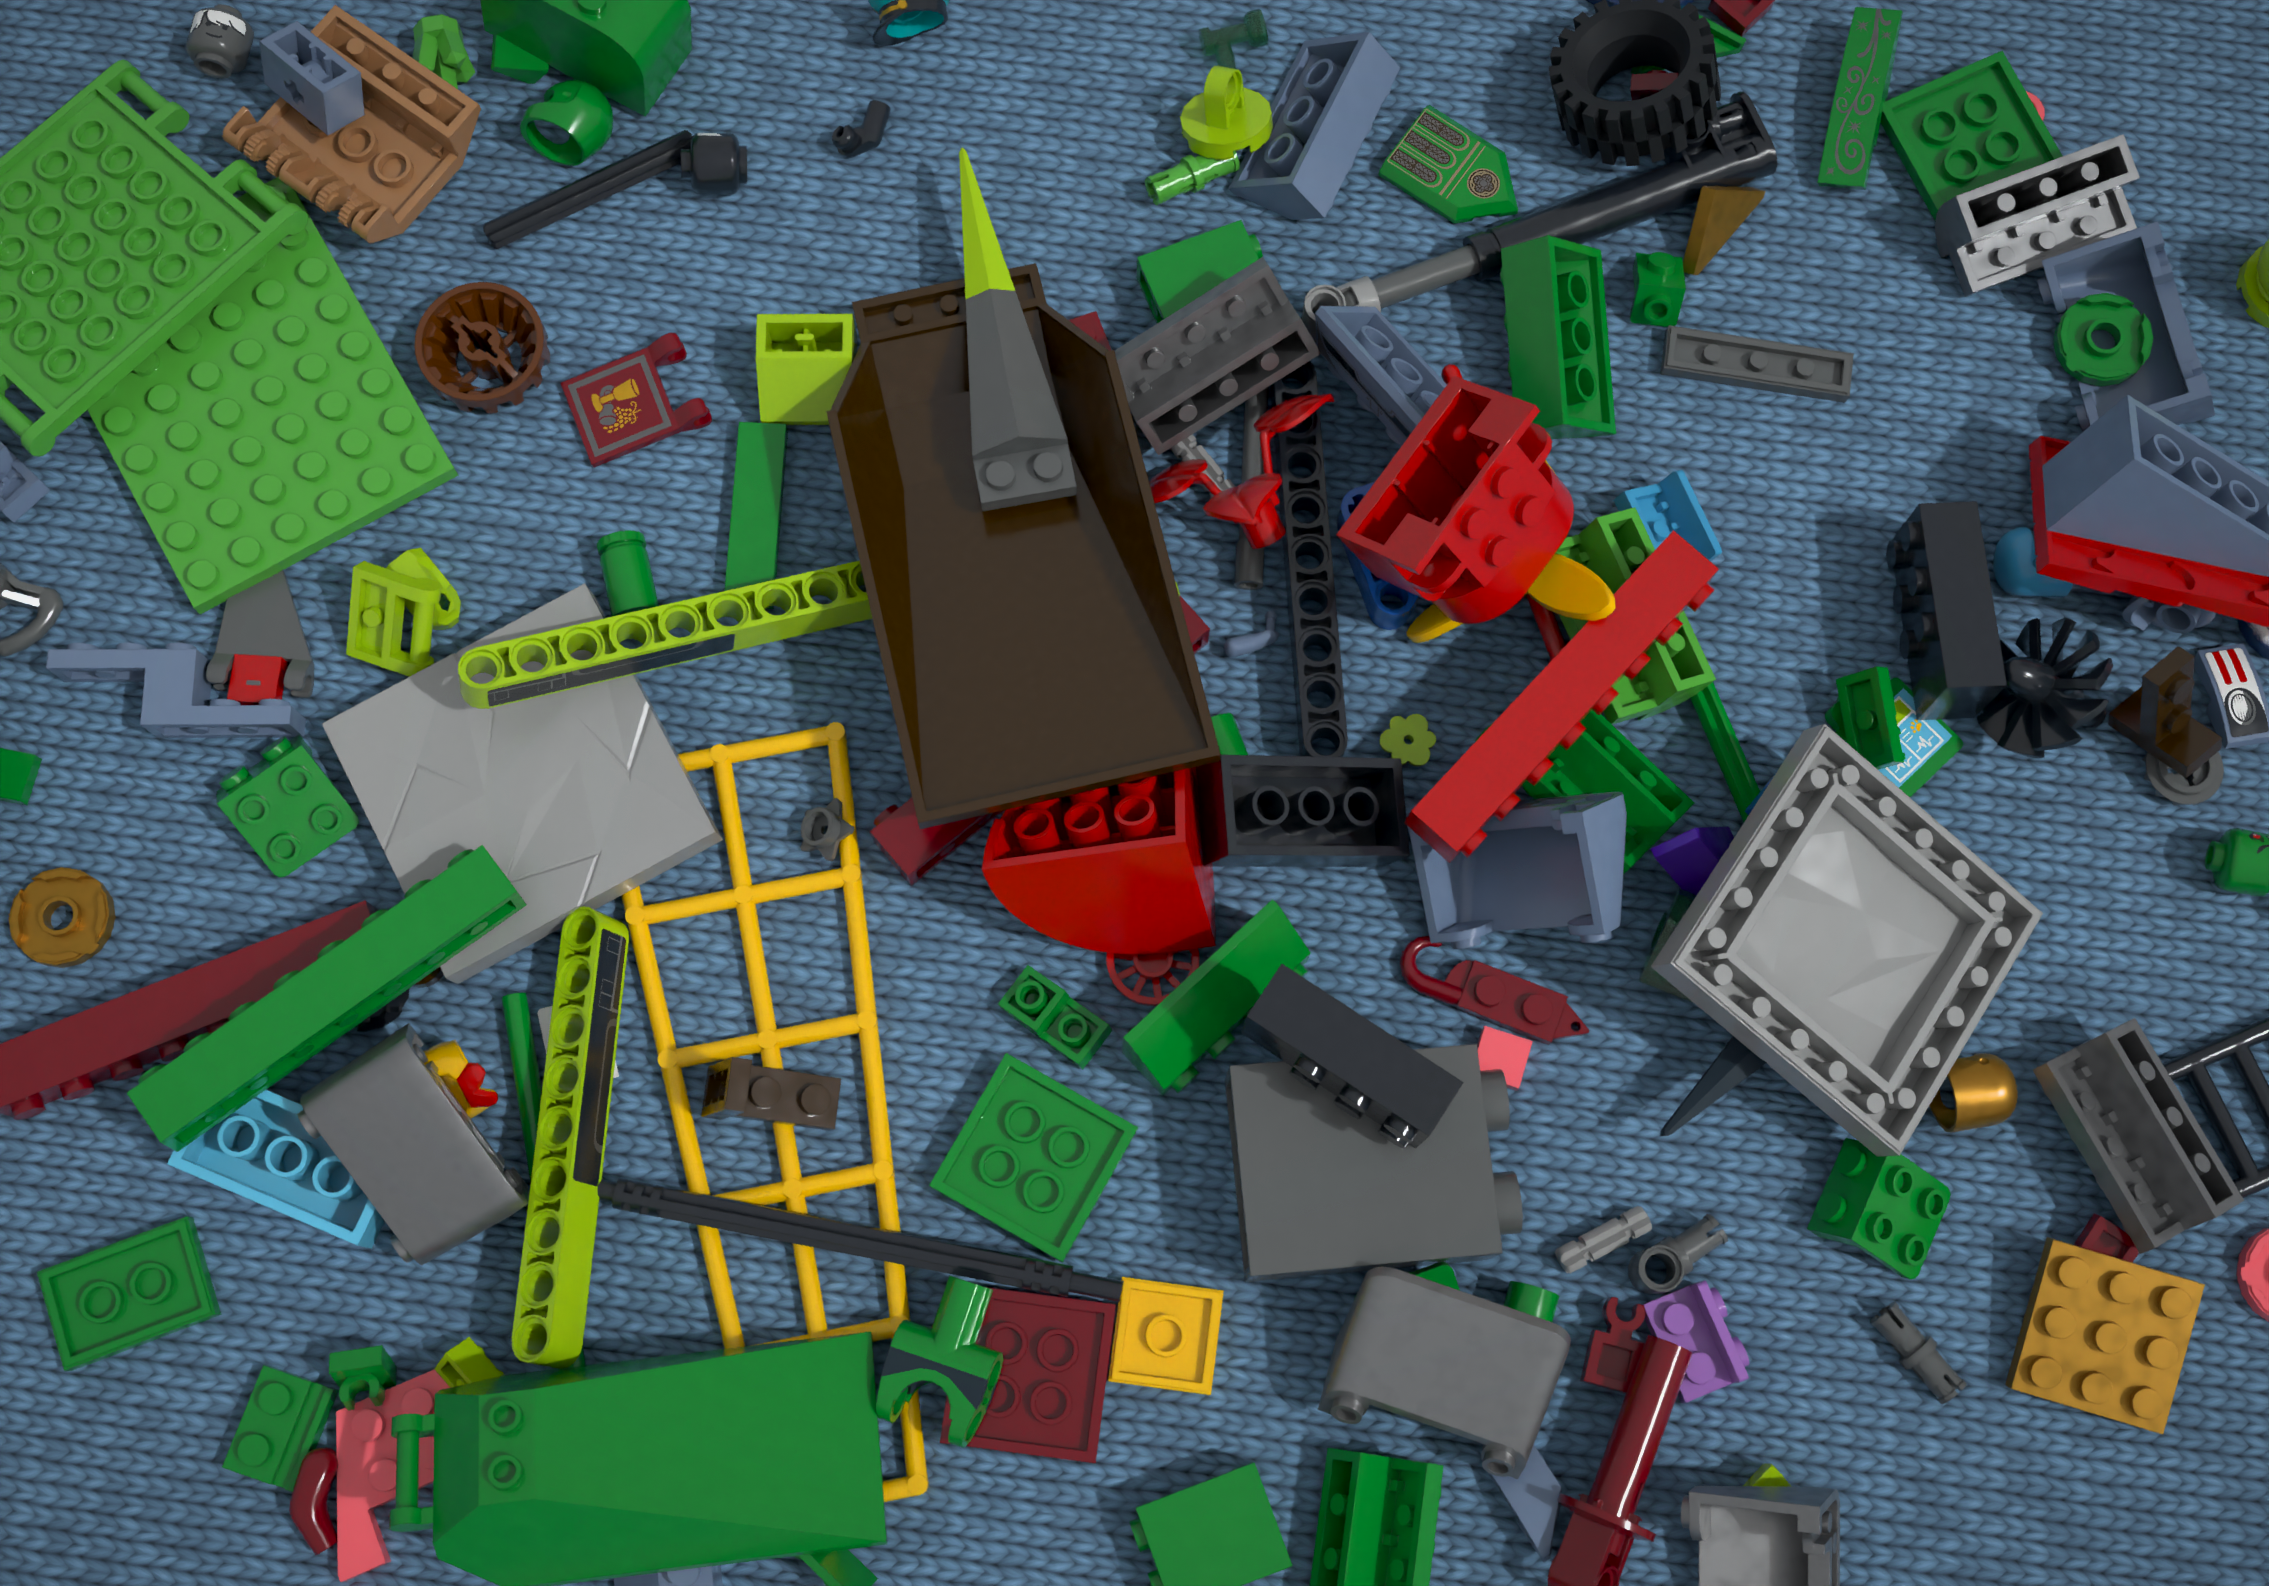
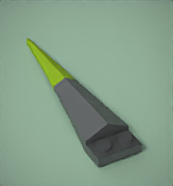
[959,148,1077,512]

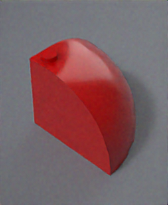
[982,766,1216,954]

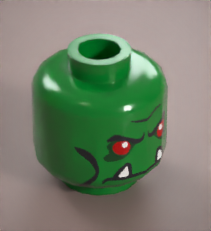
[2205,828,2269,896]

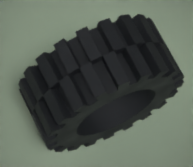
[1549,0,1721,166]

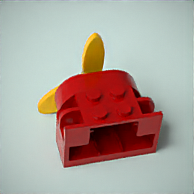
[1336,376,1616,643]

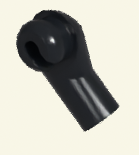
[832,100,891,157]

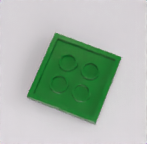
[1880,51,2063,222]
[929,1053,1138,1263]

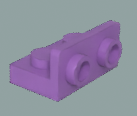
[1642,1280,1749,1403]

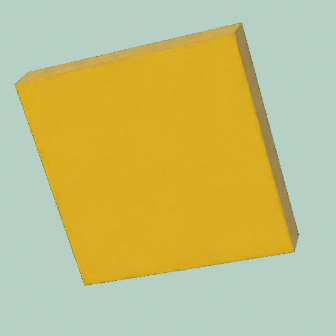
[1108,1277,1224,1395]

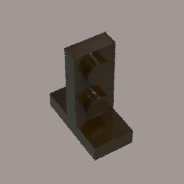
[2108,646,2222,778]
[701,1057,841,1131]

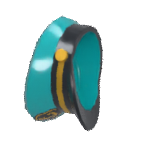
[868,0,949,46]

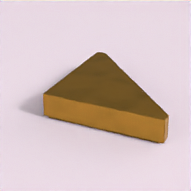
[1683,186,1765,275]

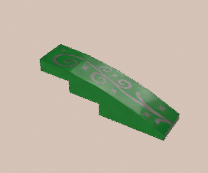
[1817,7,1903,190]

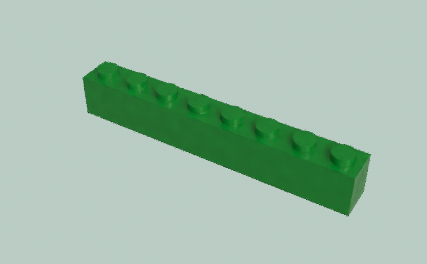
[127,845,527,1152]

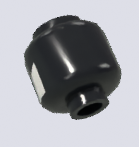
[681,133,747,195]

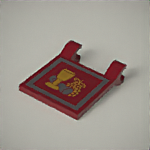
[561,332,712,468]

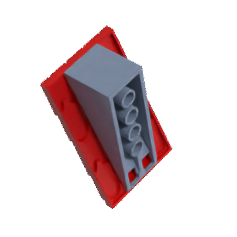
[2029,394,2269,627]

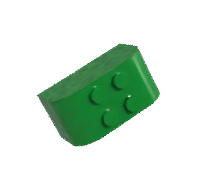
[480,0,692,117]

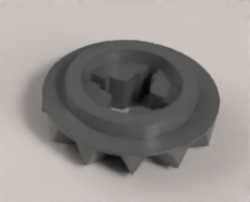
[2142,752,2224,806]

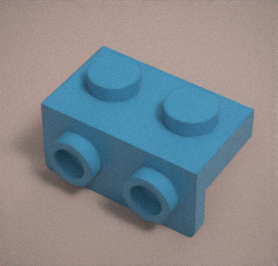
[1613,470,1722,562]

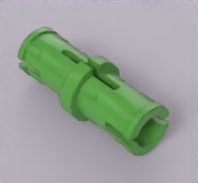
[1145,150,1240,205]

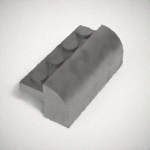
[1935,134,2140,297]
[1115,257,1321,455]
[2033,1018,2244,1254]

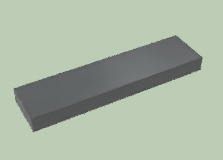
[1660,325,1854,403]

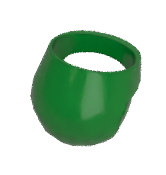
[520,80,613,166]

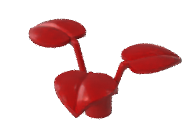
[1149,394,1334,549]

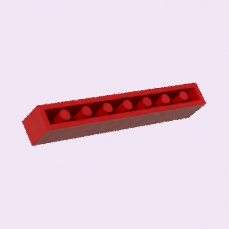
[1405,530,1719,863]

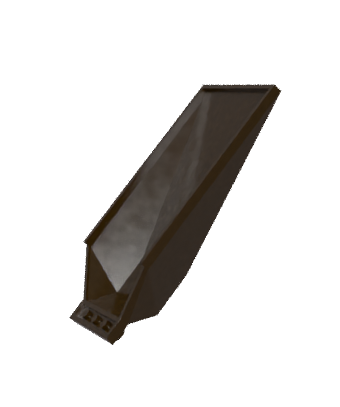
[826,263,1221,829]

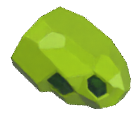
[387,547,461,630]

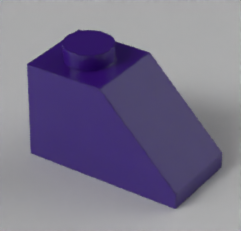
[1651,826,1734,902]

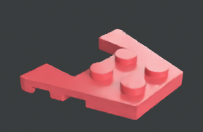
[336,1369,450,1582]

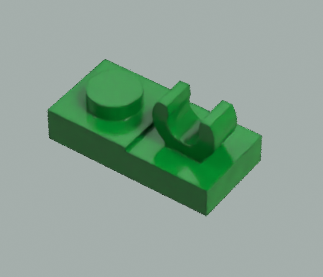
[1836,666,1906,770]

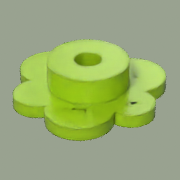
[1379,714,1436,767]

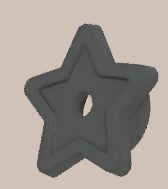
[800,798,854,861]

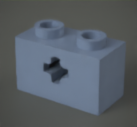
[259,21,365,136]

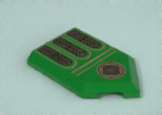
[1378,105,1518,224]

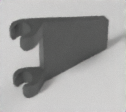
[206,570,314,698]

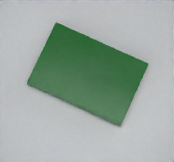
[37,1216,222,1371]

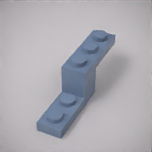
[46,643,306,738]

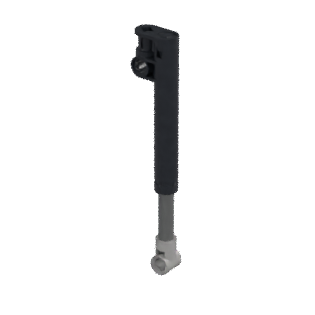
[1301,91,1777,342]

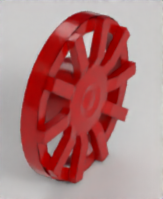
[1106,948,1199,1006]

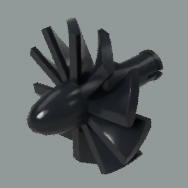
[1976,618,2113,758]

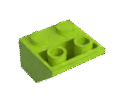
[756,314,858,425]

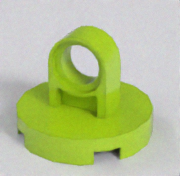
[1180,65,1273,160]

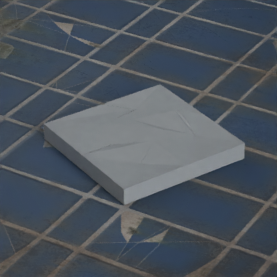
[322,583,723,984]
[1651,724,2043,1156]

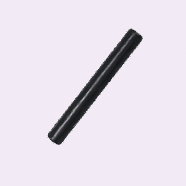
[483,130,693,249]

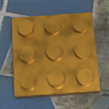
[2005,1237,2205,1434]

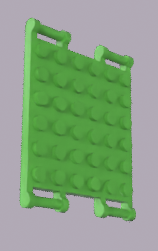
[0,60,309,457]

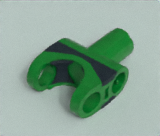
[876,1275,1003,1448]

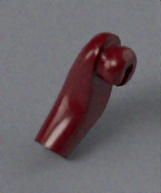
[289,1447,338,1555]

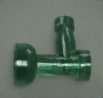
[1199,9,1268,69]

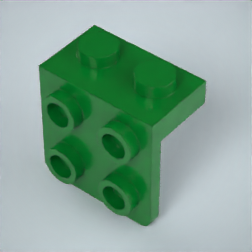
[216,735,359,877]
[1807,1138,1951,1279]

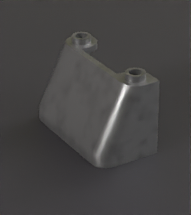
[297,1023,528,1266]
[1681,1486,1840,1586]

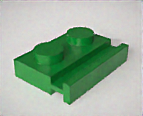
[222,1365,339,1492]

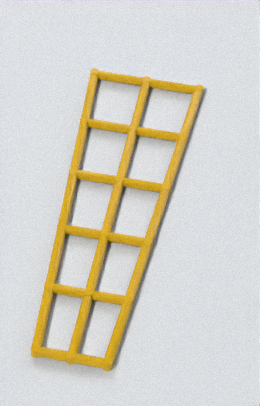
[621,722,929,1503]

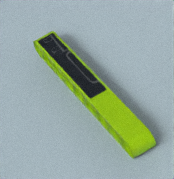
[458,560,872,709]
[512,906,629,1369]

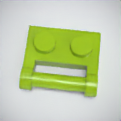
[346,561,442,677]

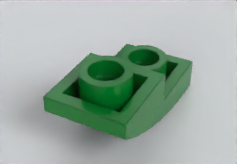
[998,965,1113,1070]

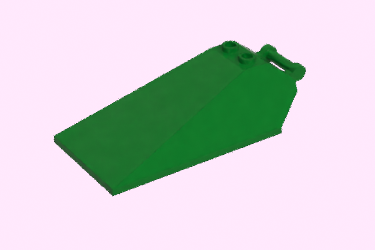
[389,1332,887,1586]

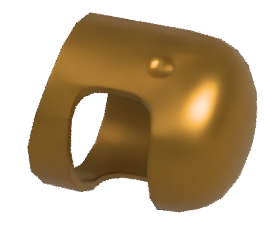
[1929,1053,2018,1133]

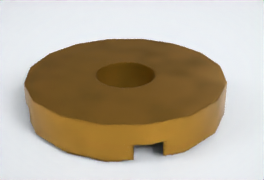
[9,867,116,968]

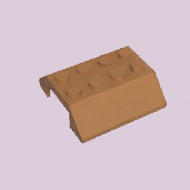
[222,5,481,243]

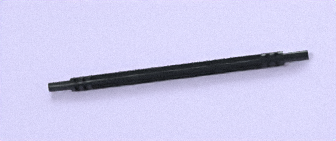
[565,1178,1124,1302]

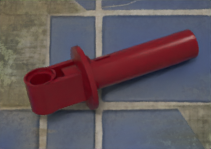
[1548,1335,1693,1586]

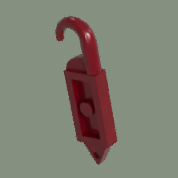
[1400,936,1589,1045]

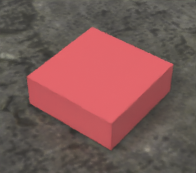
[1477,1026,1533,1091]

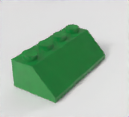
[1500,235,1616,439]
[1122,899,1311,1096]

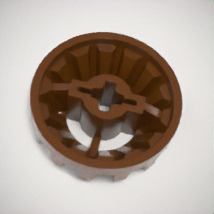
[415,282,550,414]

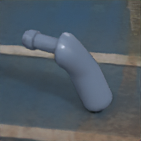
[1224,611,1279,657]

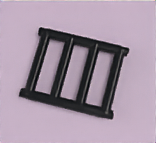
[2162,1017,2269,1198]

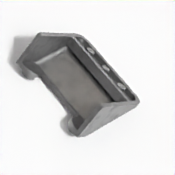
[1318,1267,1571,1479]

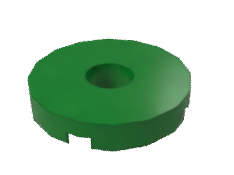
[2053,293,2154,387]

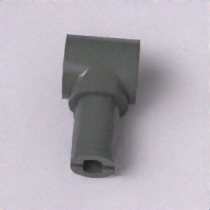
[1628,1214,1728,1295]

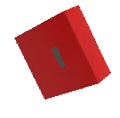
[227,654,288,705]

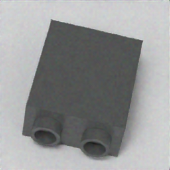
[1225,1044,1523,1282]

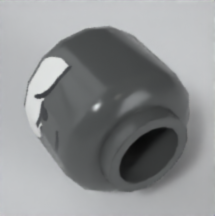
[186,4,254,79]

